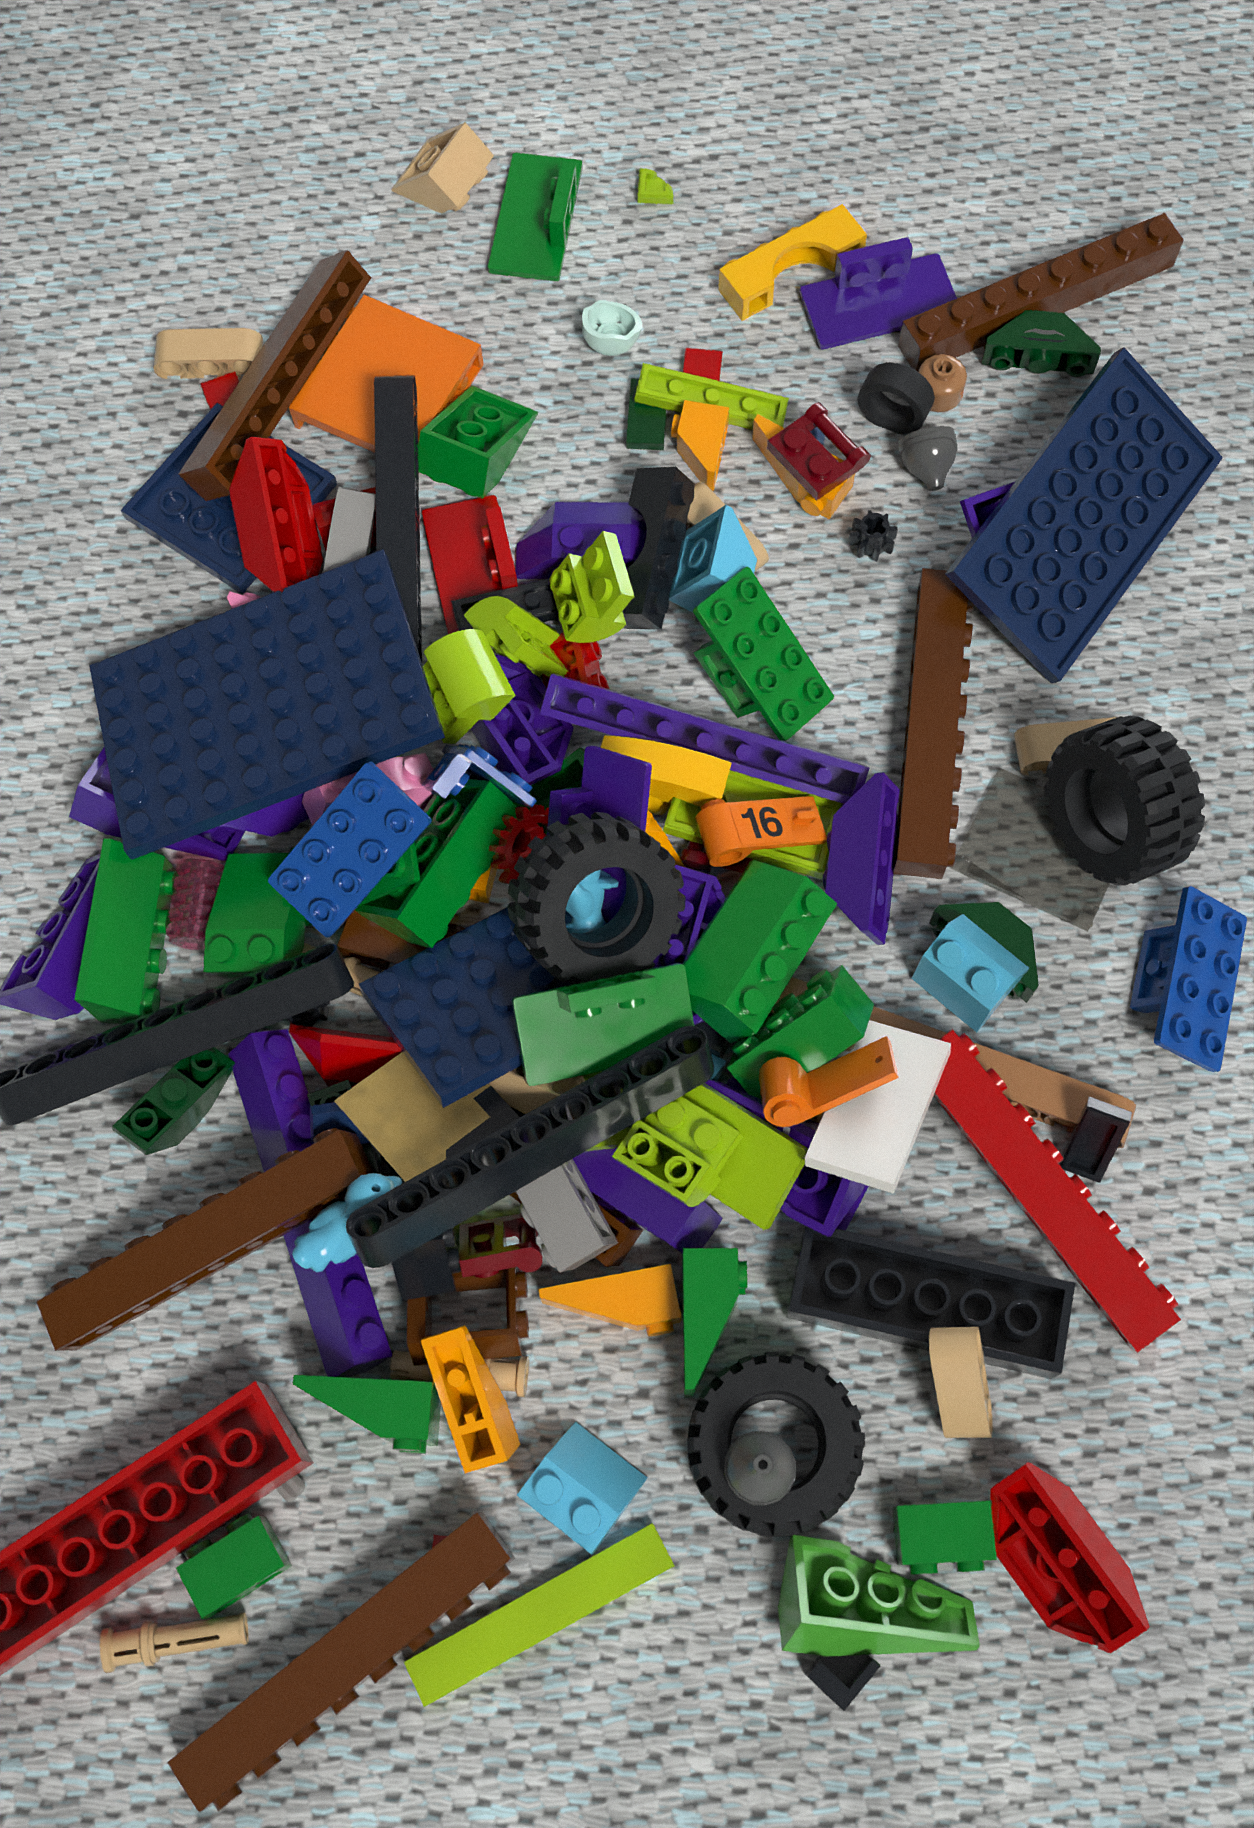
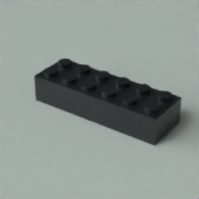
[786,1226,1076,1379]

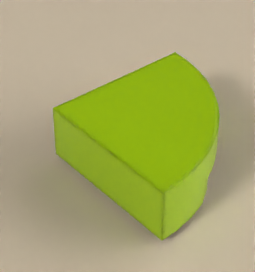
[638,168,673,204]

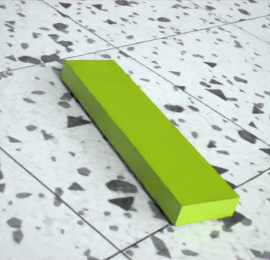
[634,363,789,430]

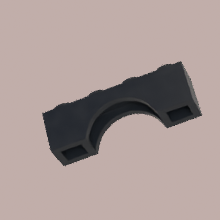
[623,467,695,630]

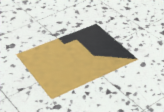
[334,1052,520,1182]

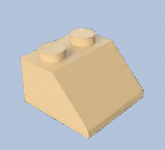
[391,122,494,214]

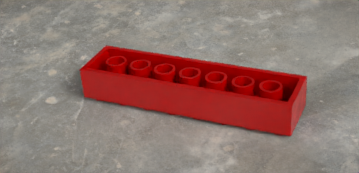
[0,1381,314,1676]

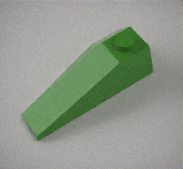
[778,1535,980,1656]

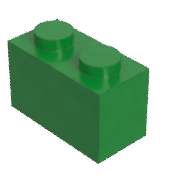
[892,1501,997,1575]
[176,1513,292,1619]

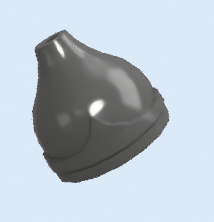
[898,426,958,491]
[724,1431,796,1506]

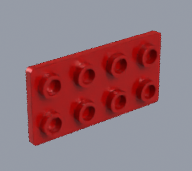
[422,495,518,634]

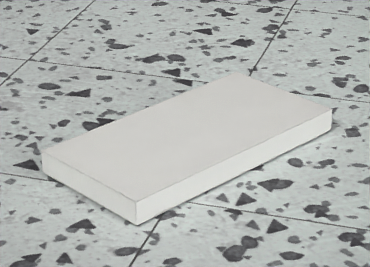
[805,1020,951,1194]

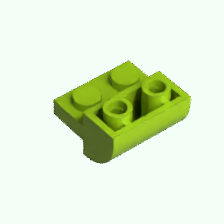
[549,531,635,643]
[464,596,568,677]
[423,629,516,744]
[612,1096,743,1207]

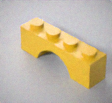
[718,204,867,321]

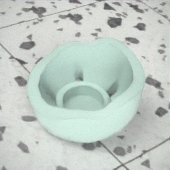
[582,300,642,356]

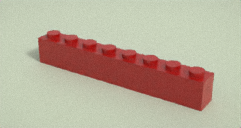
[933,1029,1181,1353]

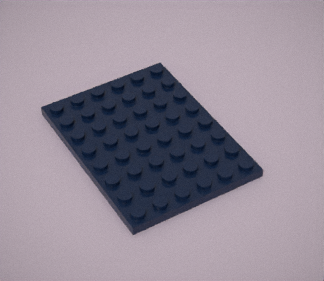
[89,549,445,860]

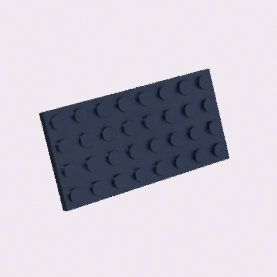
[945,347,1223,683]

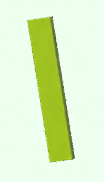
[404,1523,675,1707]

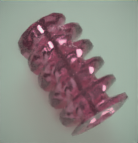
[166,858,224,950]

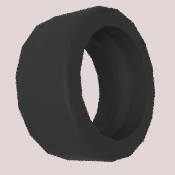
[857,362,935,435]

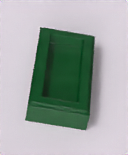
[626,378,667,450]

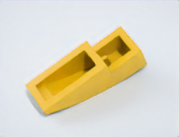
[600,735,732,807]

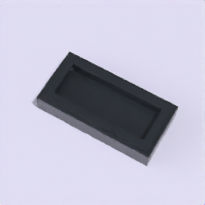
[1059,1097,1132,1183]

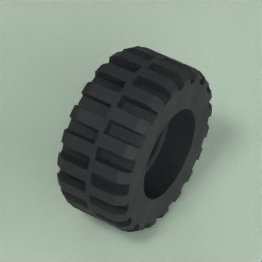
[1044,715,1205,886]
[507,812,685,985]
[687,1352,866,1537]

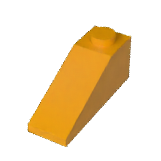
[752,414,855,519]
[539,1264,681,1336]
[420,1325,521,1473]

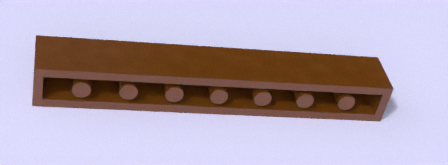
[898,213,1184,372]
[178,250,371,501]
[893,568,974,879]
[36,1128,374,1351]
[167,1512,516,1813]

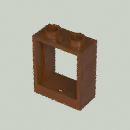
[407,1267,529,1366]

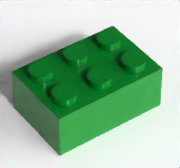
[727,965,874,1099]

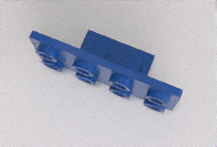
[422,744,537,808]
[268,762,432,938]
[1130,886,1247,1072]

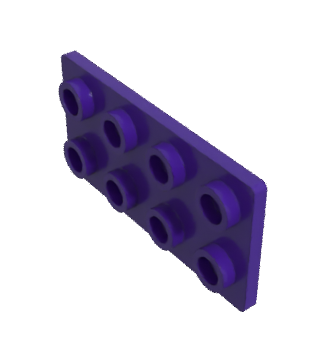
[800,237,957,350]
[547,746,652,923]

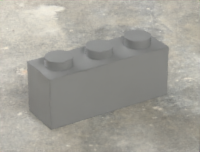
[516,1159,618,1273]

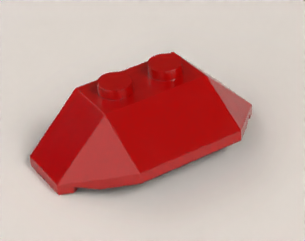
[229,437,323,592]
[289,1024,403,1088]
[990,1461,1150,1654]

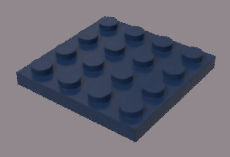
[121,403,337,595]
[359,907,572,1108]

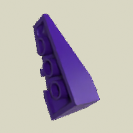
[69,747,245,861]
[0,853,101,1020]
[705,1078,865,1237]

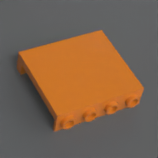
[289,295,484,453]

